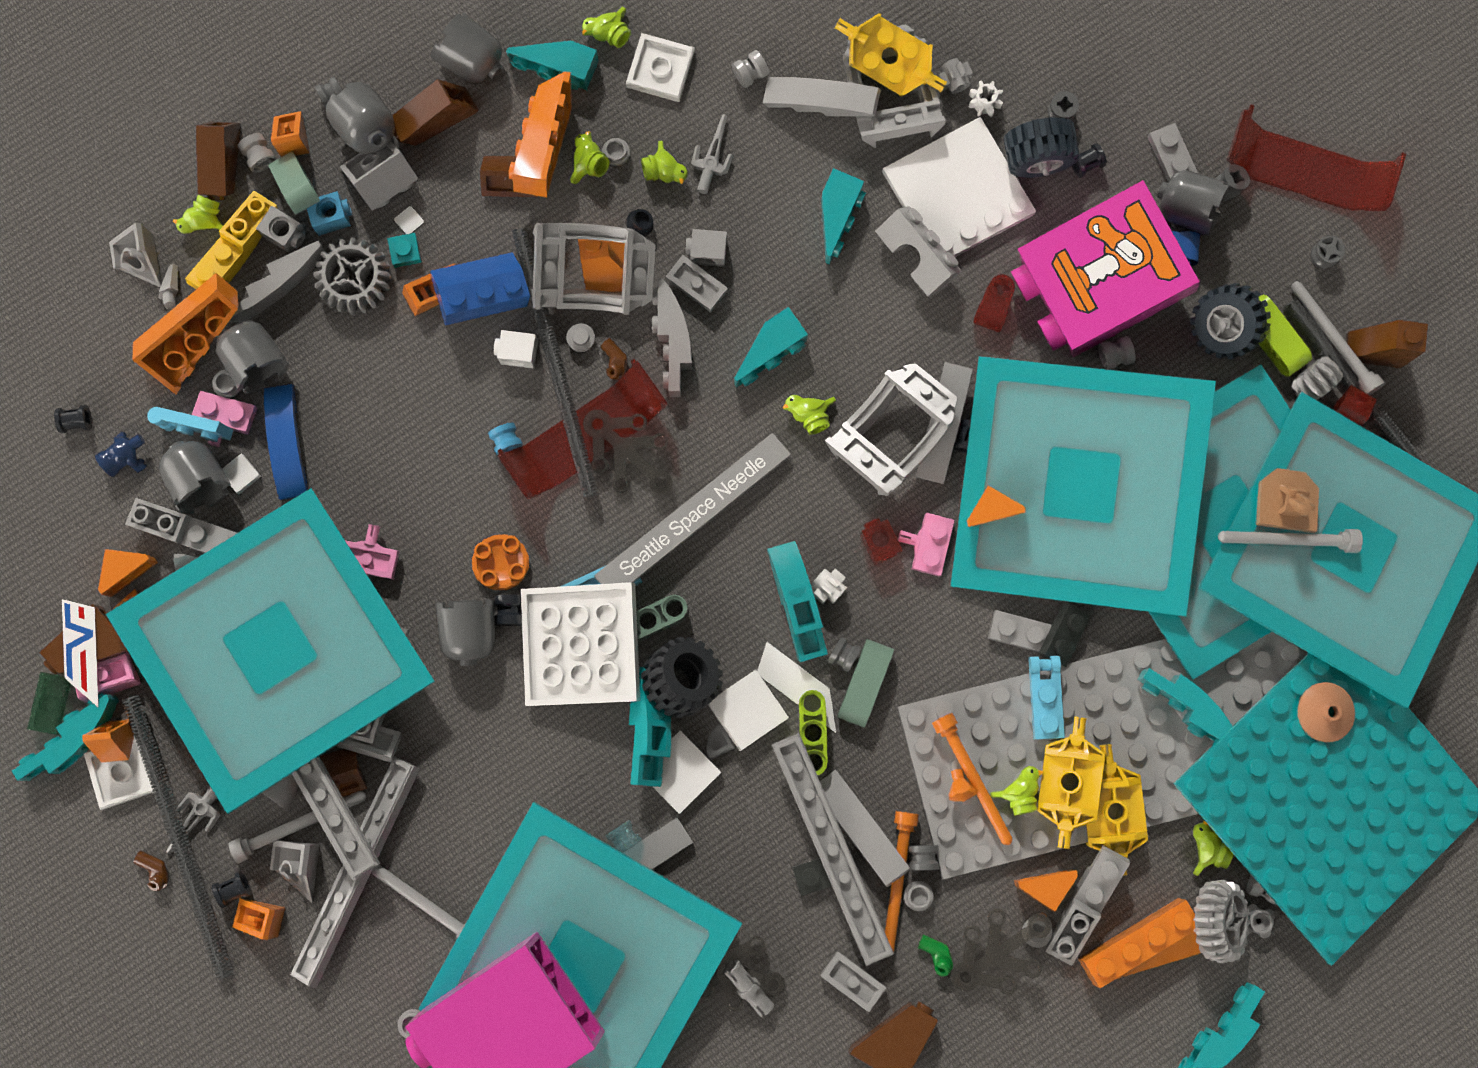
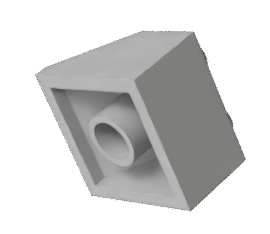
[340,142,418,211]

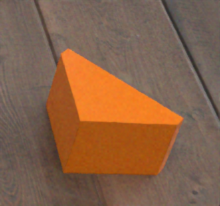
[271,111,310,157]
[967,486,1027,527]
[98,549,158,597]
[82,719,134,763]
[1014,869,1078,912]
[233,898,285,940]

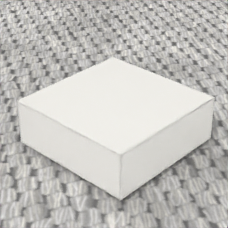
[222,453,262,494]

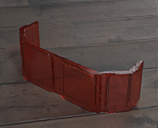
[1226,105,1406,211]
[497,359,667,500]

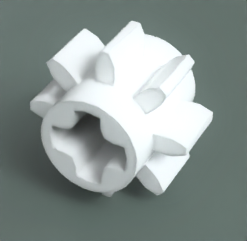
[968,81,1003,117]
[811,568,847,604]

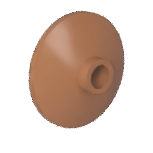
[1298,682,1355,742]

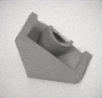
[109,222,161,287]
[270,840,320,903]

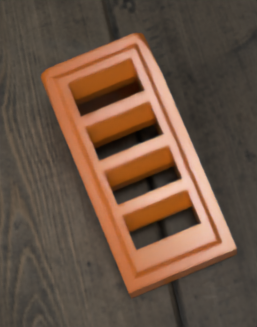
[402,264,455,316]

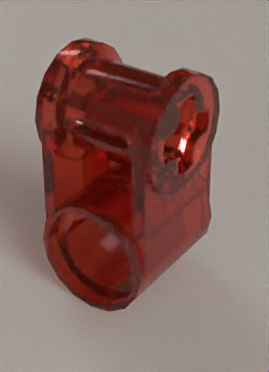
[973,274,1015,333]

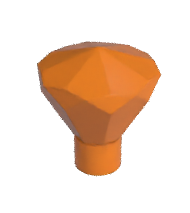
[949,769,977,802]

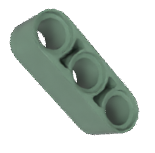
[268,151,320,215]
[636,595,688,642]
[837,639,894,728]

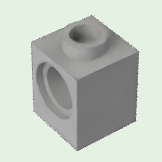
[256,206,306,254]
[685,229,727,267]

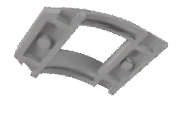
[843,24,945,148]
[531,223,655,315]
[825,363,958,496]

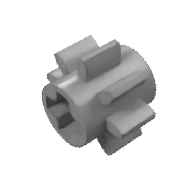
[938,58,973,94]

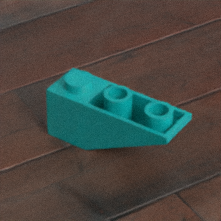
[506,40,599,91]
[821,168,866,265]
[734,307,808,388]

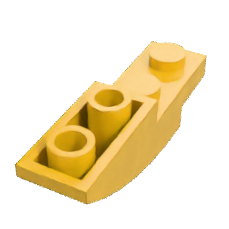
[185,191,278,289]

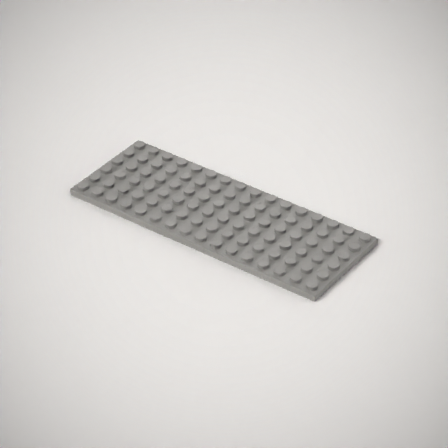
[897,632,1308,879]

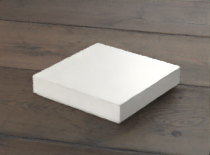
[626,33,695,102]
[708,670,789,751]
[653,731,721,814]
[84,736,156,810]

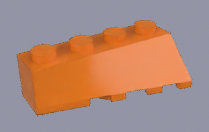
[509,72,572,198]
[132,273,238,395]
[1078,898,1201,988]

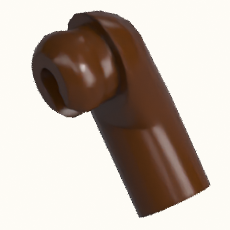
[600,338,628,380]
[133,850,169,892]

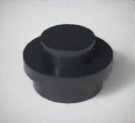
[626,209,654,237]

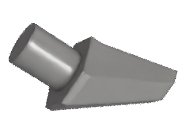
[158,264,178,309]

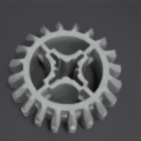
[313,237,392,315]
[1193,880,1250,963]

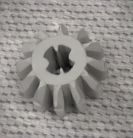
[1291,356,1343,400]

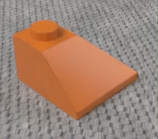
[578,239,625,293]

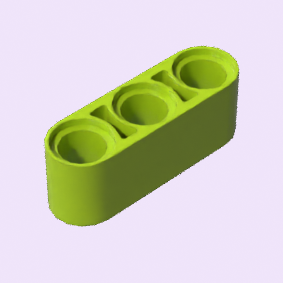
[1259,294,1313,377]
[798,690,828,775]

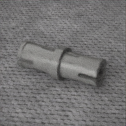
[723,960,774,1017]

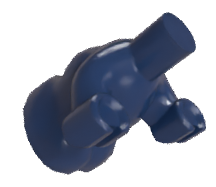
[95,432,147,477]

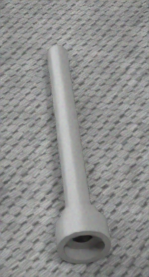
[1291,281,1385,397]
[1218,529,1363,553]
[228,791,366,864]
[371,865,466,938]

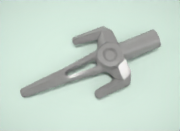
[691,114,733,194]
[166,787,221,854]

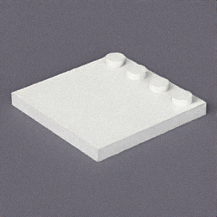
[882,117,1036,257]
[521,582,640,706]

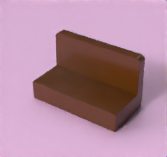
[480,156,538,197]
[319,749,367,797]

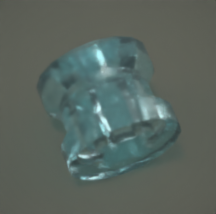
[605,820,642,853]

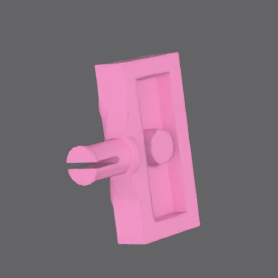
[192,391,257,447]
[898,513,954,577]
[345,524,399,580]

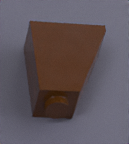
[392,79,479,146]
[196,121,240,200]
[1346,320,1428,368]
[39,604,129,675]
[849,1001,938,1068]

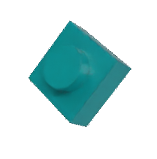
[387,232,422,268]

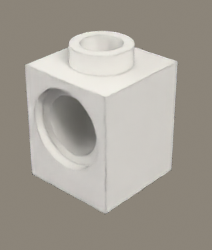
[494,330,538,369]

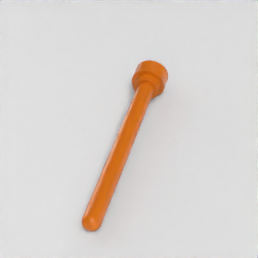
[932,712,1013,845]
[885,811,919,953]

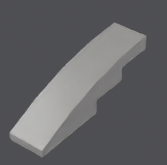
[763,77,881,117]
[230,241,326,322]
[916,362,973,484]
[820,769,911,887]

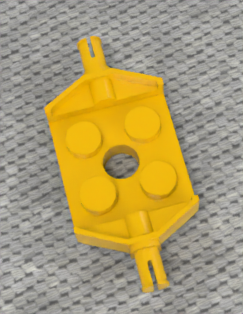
[834,13,947,96]
[1037,717,1107,849]
[1086,744,1148,876]

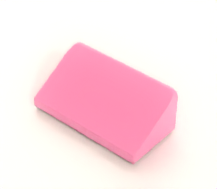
[75,652,141,703]

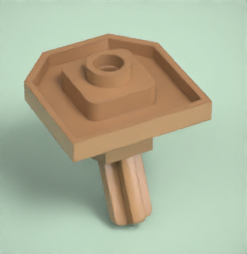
[1256,468,1319,533]

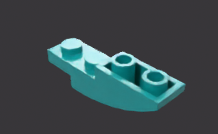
[767,541,828,662]
[629,667,671,787]
[1137,668,1233,746]
[12,693,119,781]
[1178,982,1265,1068]

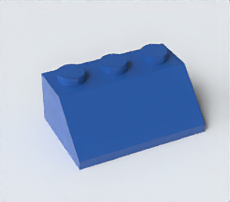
[430,252,530,326]

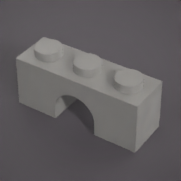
[875,206,962,296]

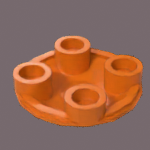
[472,534,529,591]

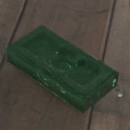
[27,672,71,735]

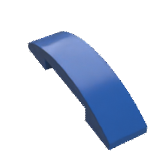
[264,384,308,500]

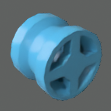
[488,423,523,455]

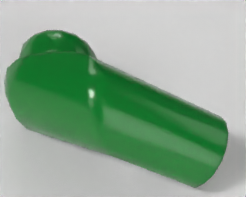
[917,934,953,976]

